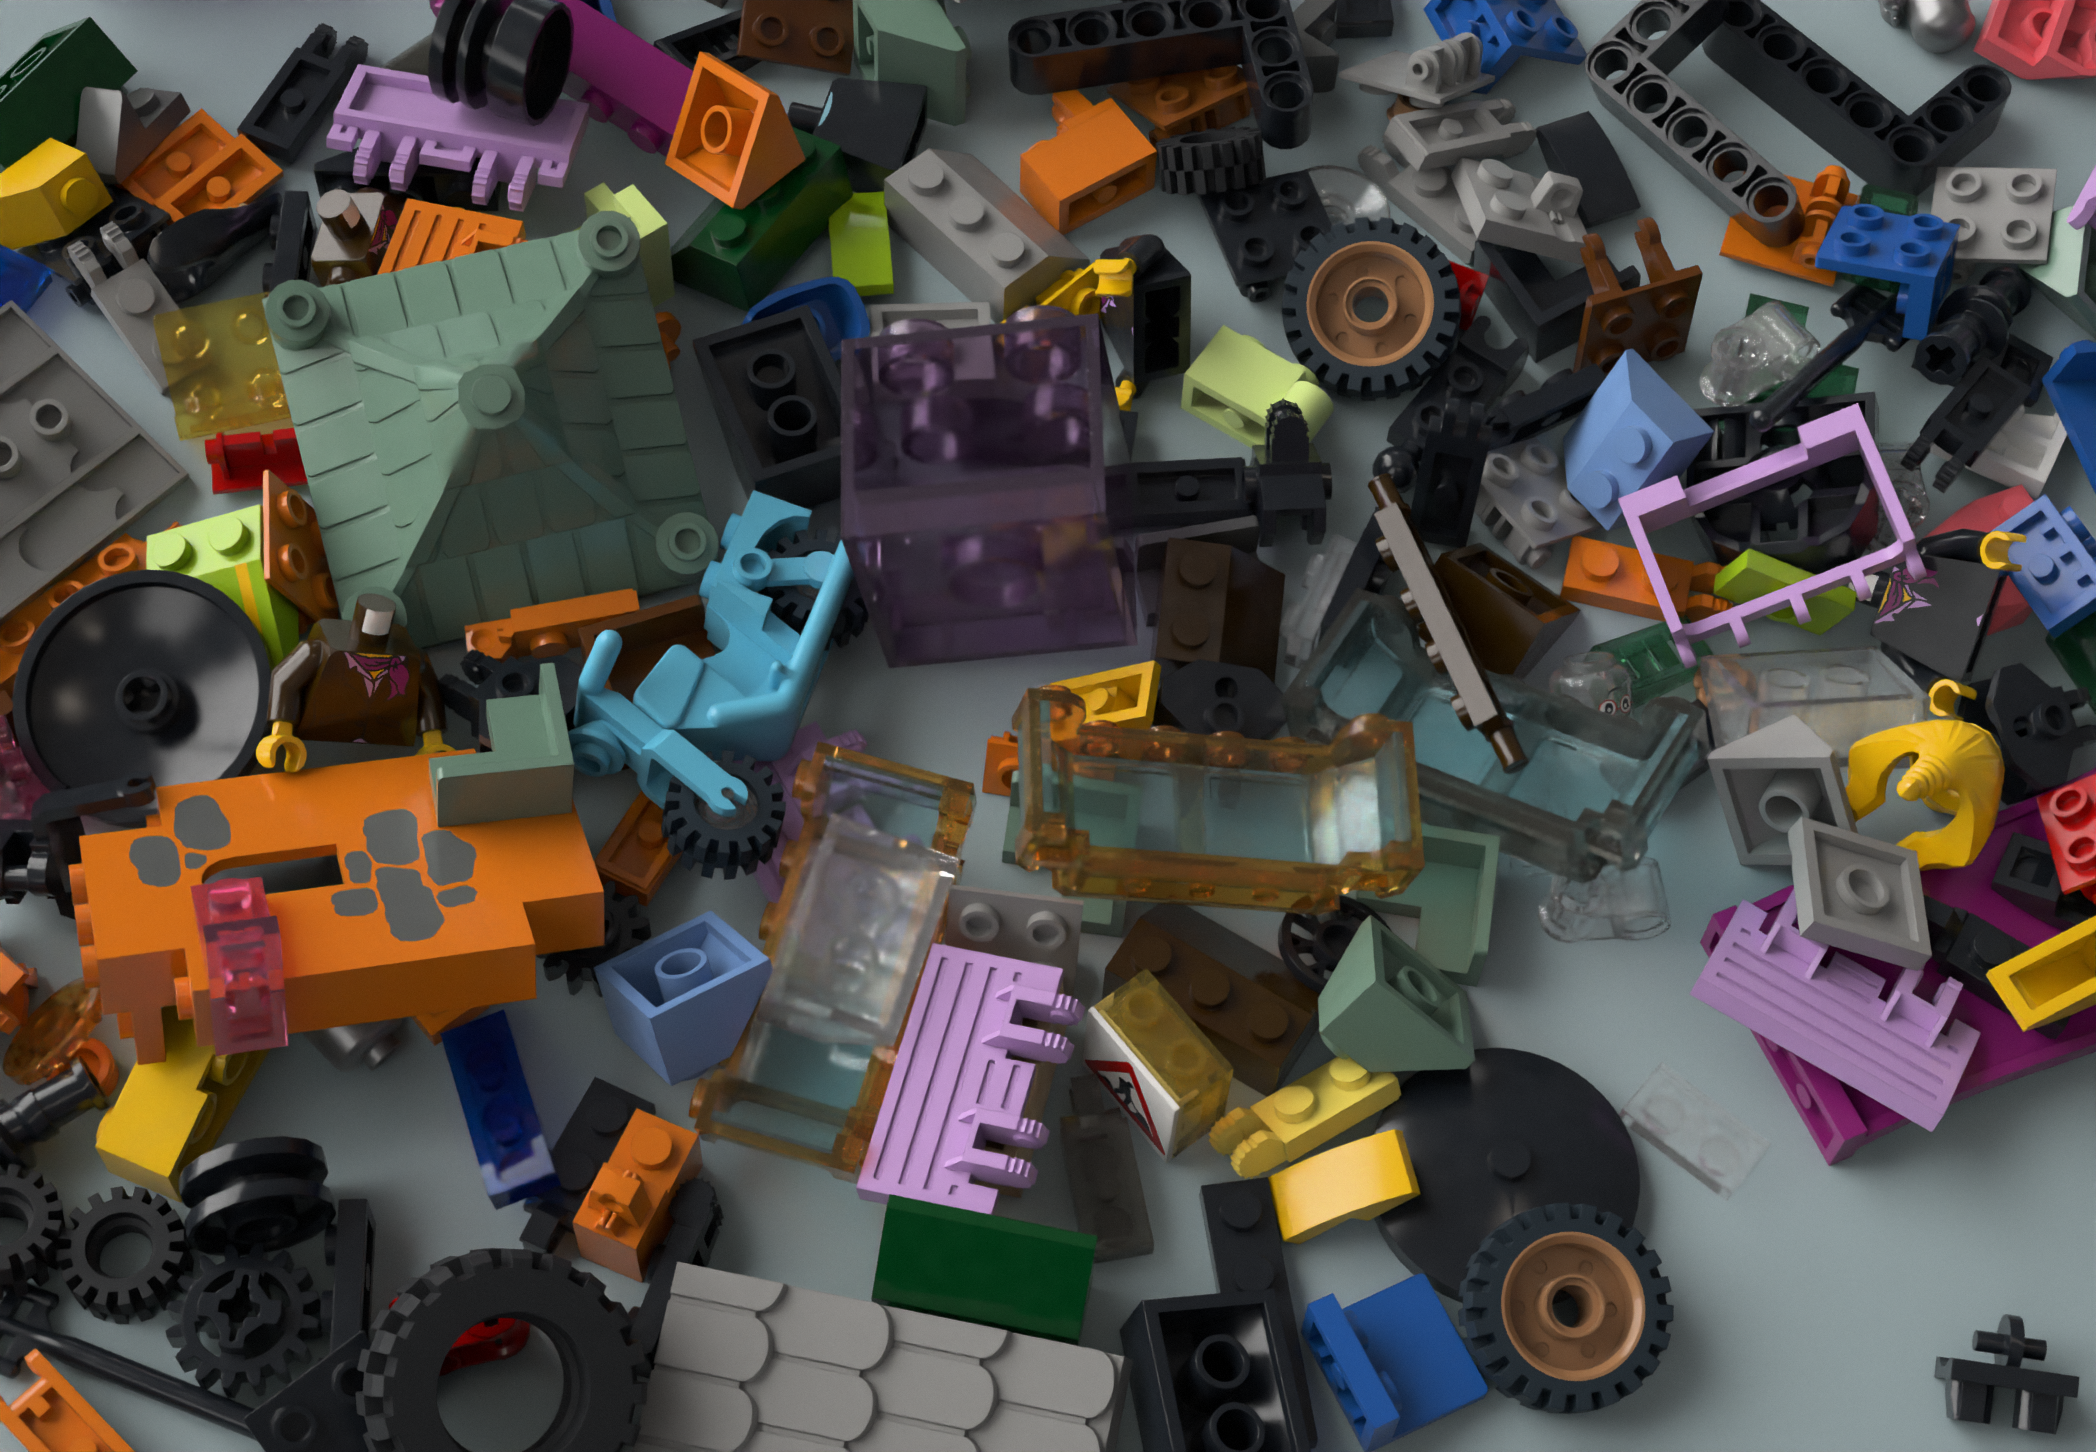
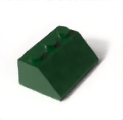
[0,17,138,173]
[670,127,853,312]
[871,1194,1098,1346]

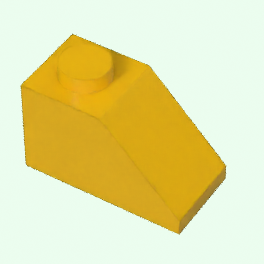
[0,138,113,253]

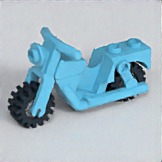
[568,490,877,880]

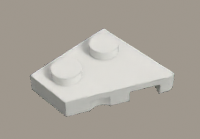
[1930,405,2067,499]

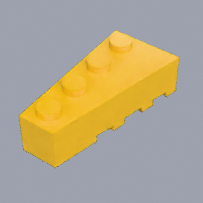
[95,888,278,1203]

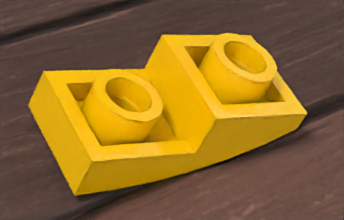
[1268,1129,1420,1244]

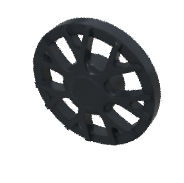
[1278,893,1391,994]

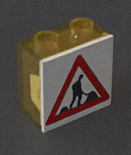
[1082,968,1234,1163]

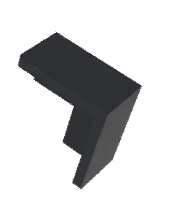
[1474,240,1641,363]

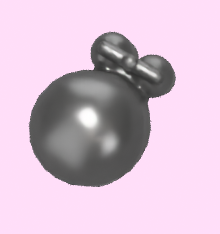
[1878,0,1976,53]

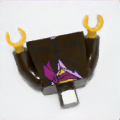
[311,187,464,287]
[256,593,456,772]

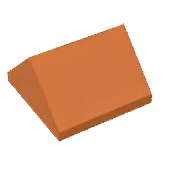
[665,51,806,209]

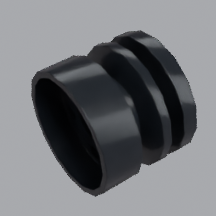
[428,0,574,126]

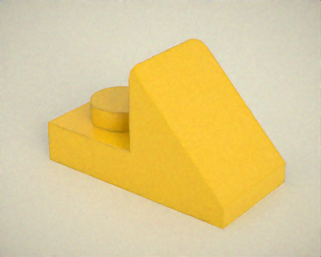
[1040,660,1161,760]

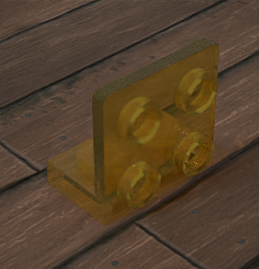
[153,291,291,441]

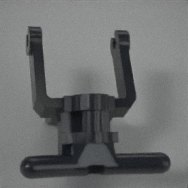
[0,771,156,920]

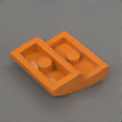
[115,108,284,226]

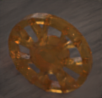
[2,977,103,1086]

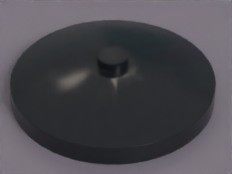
[13,570,275,828]
[1374,1048,1640,1305]

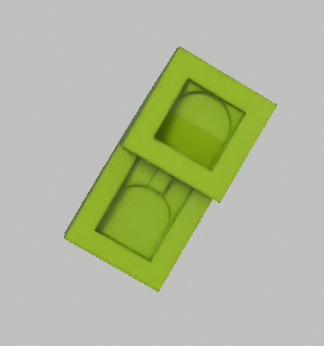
[828,191,894,296]

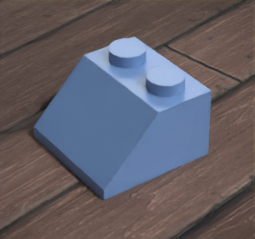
[1563,348,1715,531]
[594,910,773,1086]

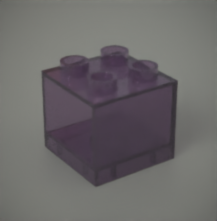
[841,305,1138,668]

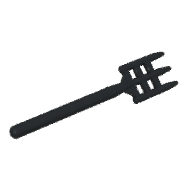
[1749,277,1910,432]
[0,1282,257,1441]

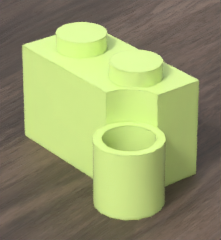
[1180,325,1334,448]

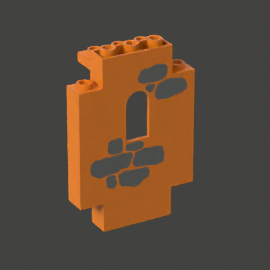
[68,748,605,1065]

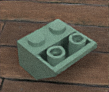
[853,0,972,126]

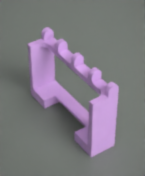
[1618,403,1927,669]

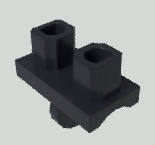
[1934,1314,2079,1434]

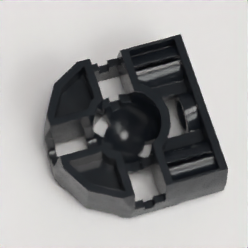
[1686,392,1879,575]

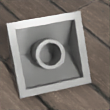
[1707,714,1858,865]

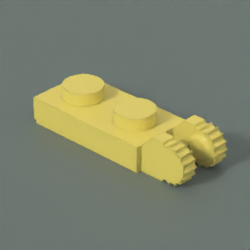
[1208,1057,1401,1179]

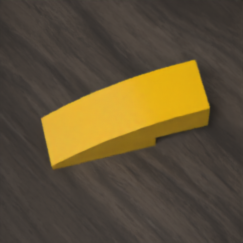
[1986,915,2096,1032]

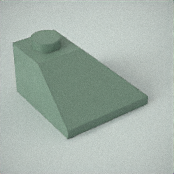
[2017,205,2096,339]
[1318,915,1475,1072]

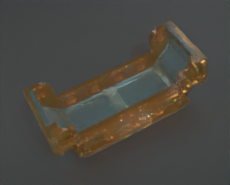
[1012,685,1425,915]
[689,741,977,1184]

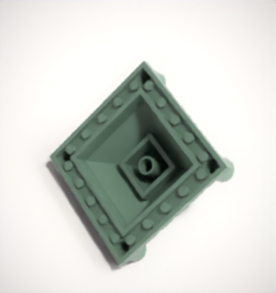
[262,211,720,649]

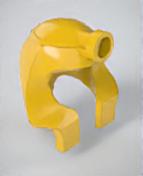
[1845,719,2005,871]

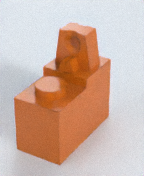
[1020,89,1157,235]
[572,1108,703,1283]

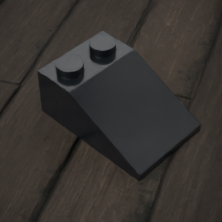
[693,305,874,508]

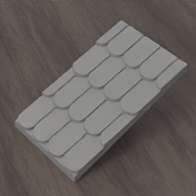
[0,300,190,626]
[632,1262,1133,1452]

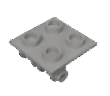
[1339,32,1495,109]
[1931,167,2057,284]
[1474,437,1603,569]
[945,884,1084,998]

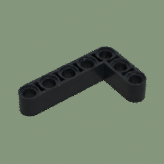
[1008,0,1313,149]
[1585,0,1805,248]
[1702,0,2012,201]

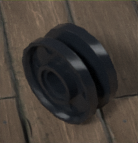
[178,1136,336,1256]

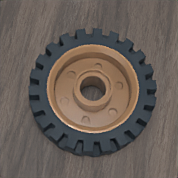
[1282,217,1461,401]
[1458,1202,1674,1414]

